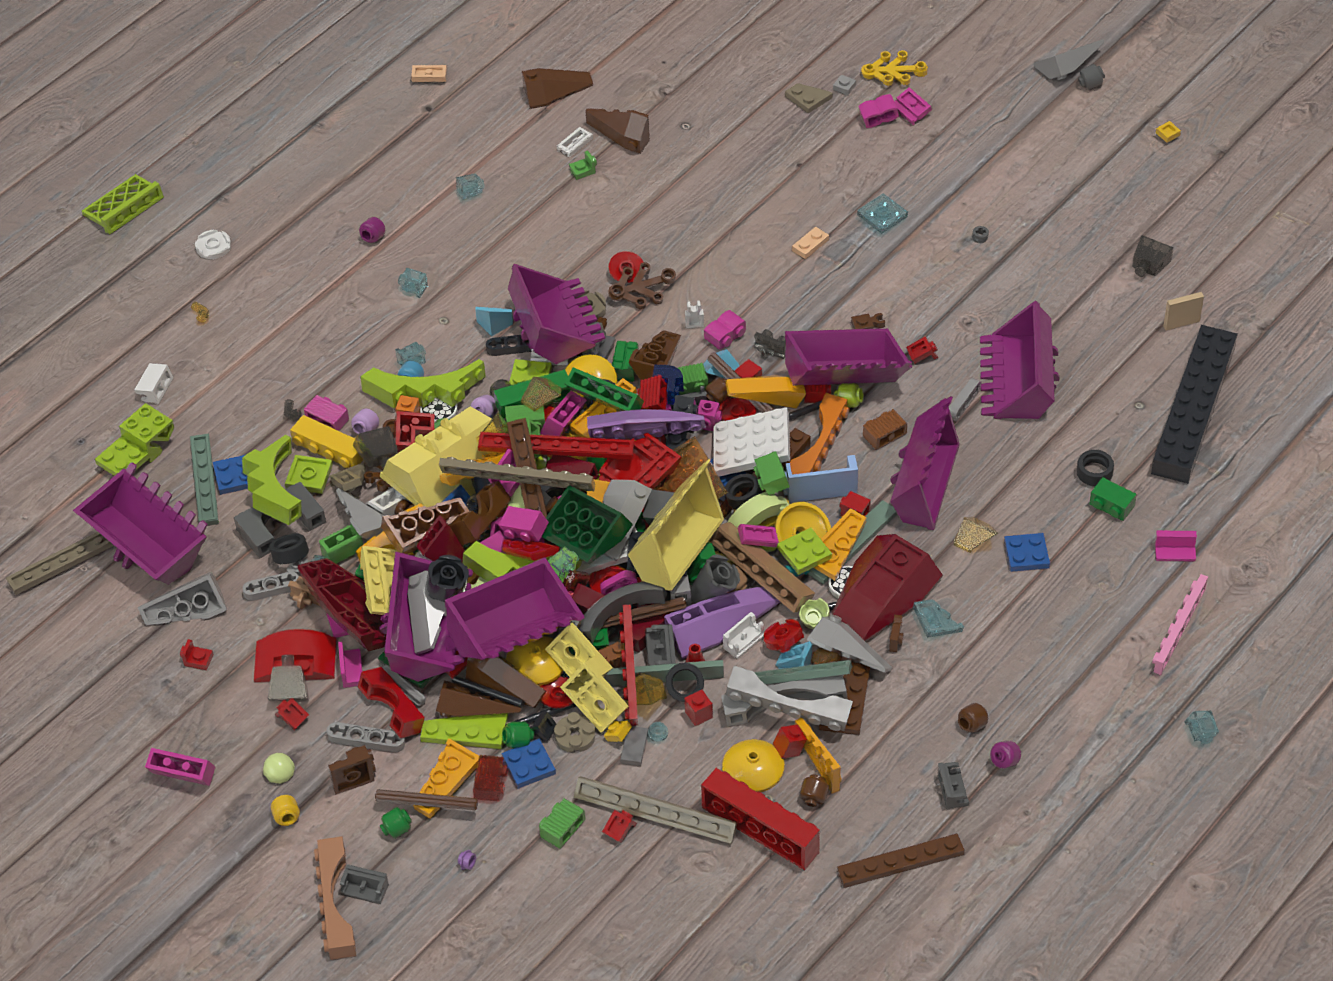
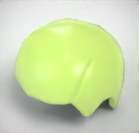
[799,598,830,629]
[263,753,295,784]

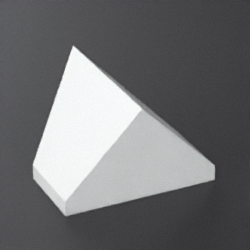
[366,488,408,516]

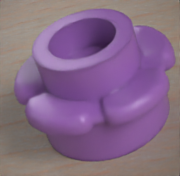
[458,850,476,870]

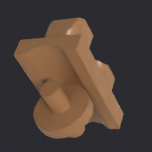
[288,576,320,609]

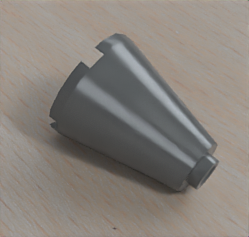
[690,555,740,604]

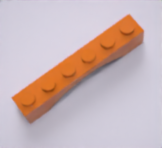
[790,393,849,475]

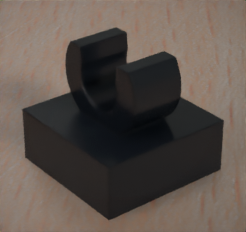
[530,712,556,741]

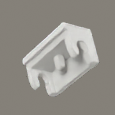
[134,363,173,404]
[723,612,764,659]

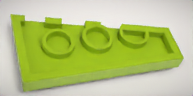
[420,713,508,749]

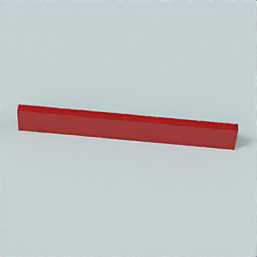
[478,432,634,459]

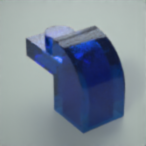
[653,365,684,405]

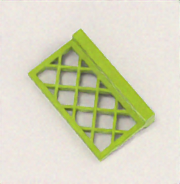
[81,174,164,235]

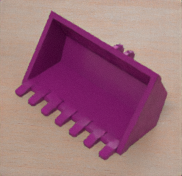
[785,328,912,386]
[73,462,207,585]
[380,552,473,682]
[445,558,585,660]

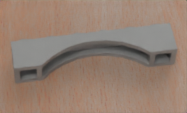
[726,666,853,731]
[721,675,848,727]

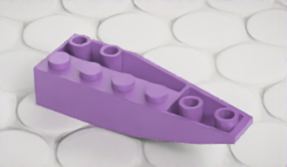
[587,410,706,440]
[664,587,780,659]

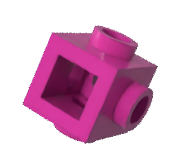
[698,400,722,431]

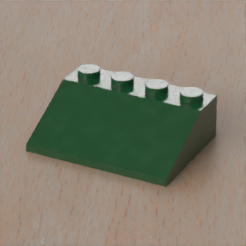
[541,485,633,564]

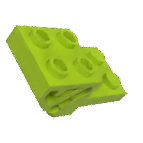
[95,403,174,476]

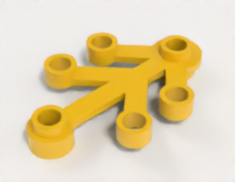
[861,50,928,86]

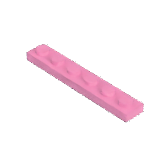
[1152,574,1208,675]

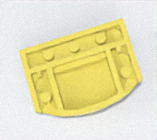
[360,546,410,615]

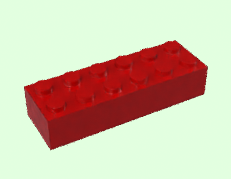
[701,768,820,870]

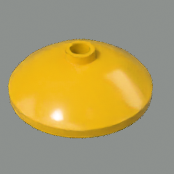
[565,355,617,409]
[775,502,831,543]
[506,635,564,686]
[722,739,784,792]

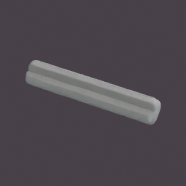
[383,665,426,706]

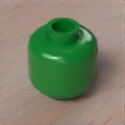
[502,722,534,749]
[380,807,412,838]

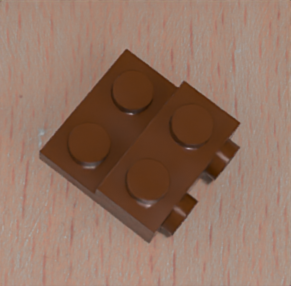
[328,745,376,795]

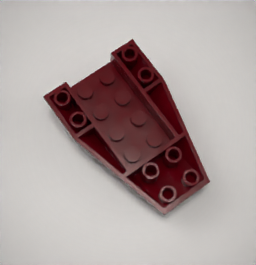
[831,534,943,642]
[297,558,386,651]

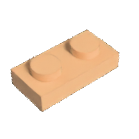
[411,65,447,82]
[792,227,829,259]

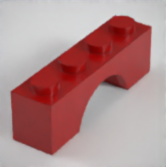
[358,666,425,738]

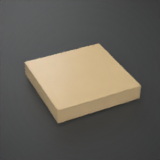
[1163,292,1204,330]

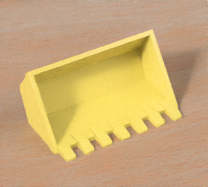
[380,406,498,507]
[628,459,724,591]

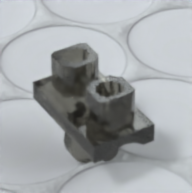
[754,329,786,359]

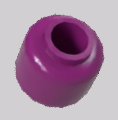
[359,217,386,243]
[990,740,1021,769]

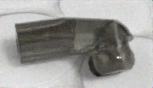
[283,399,302,422]

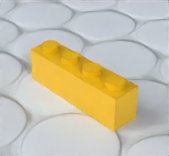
[290,415,367,468]

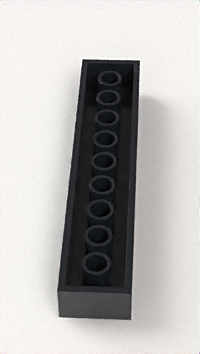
[1151,325,1238,484]

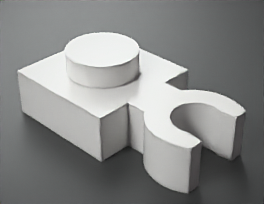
[685,301,704,329]

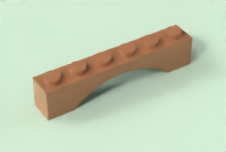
[314,836,356,960]

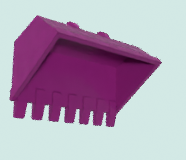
[508,264,606,365]
[980,300,1060,419]
[890,396,960,530]

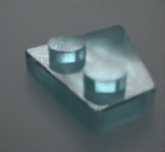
[913,599,964,638]

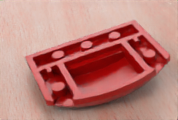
[599,433,682,490]
[254,629,337,682]

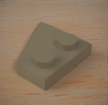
[785,83,833,113]
[330,463,366,492]

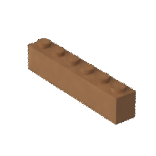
[709,522,815,613]

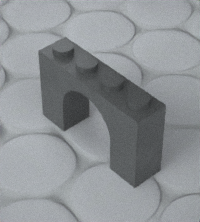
[234,482,326,559]

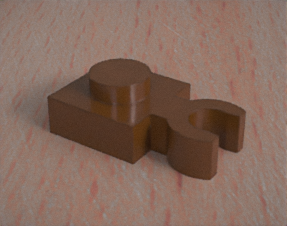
[851,313,885,329]
[889,615,904,653]

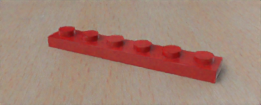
[619,605,638,726]

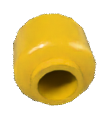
[271,795,300,826]

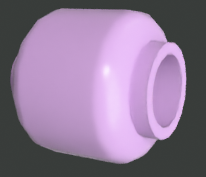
[471,395,498,418]
[351,408,379,436]

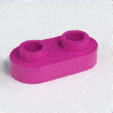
[600,570,637,595]

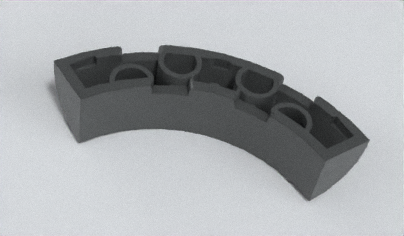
[577,582,668,645]

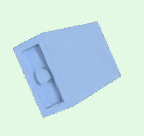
[783,455,858,503]

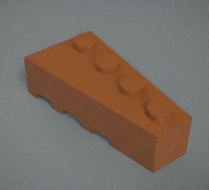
[381,498,469,555]

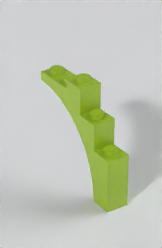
[360,359,486,408]
[242,435,302,525]
[463,541,583,588]

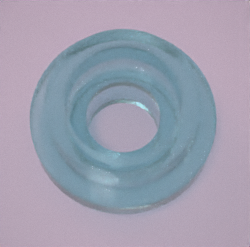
[648,722,668,742]

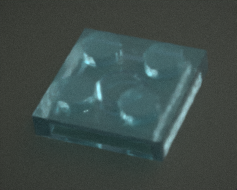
[857,193,908,234]

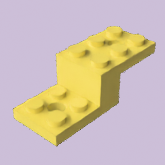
[545,622,629,733]

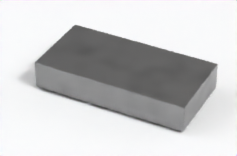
[621,726,648,766]

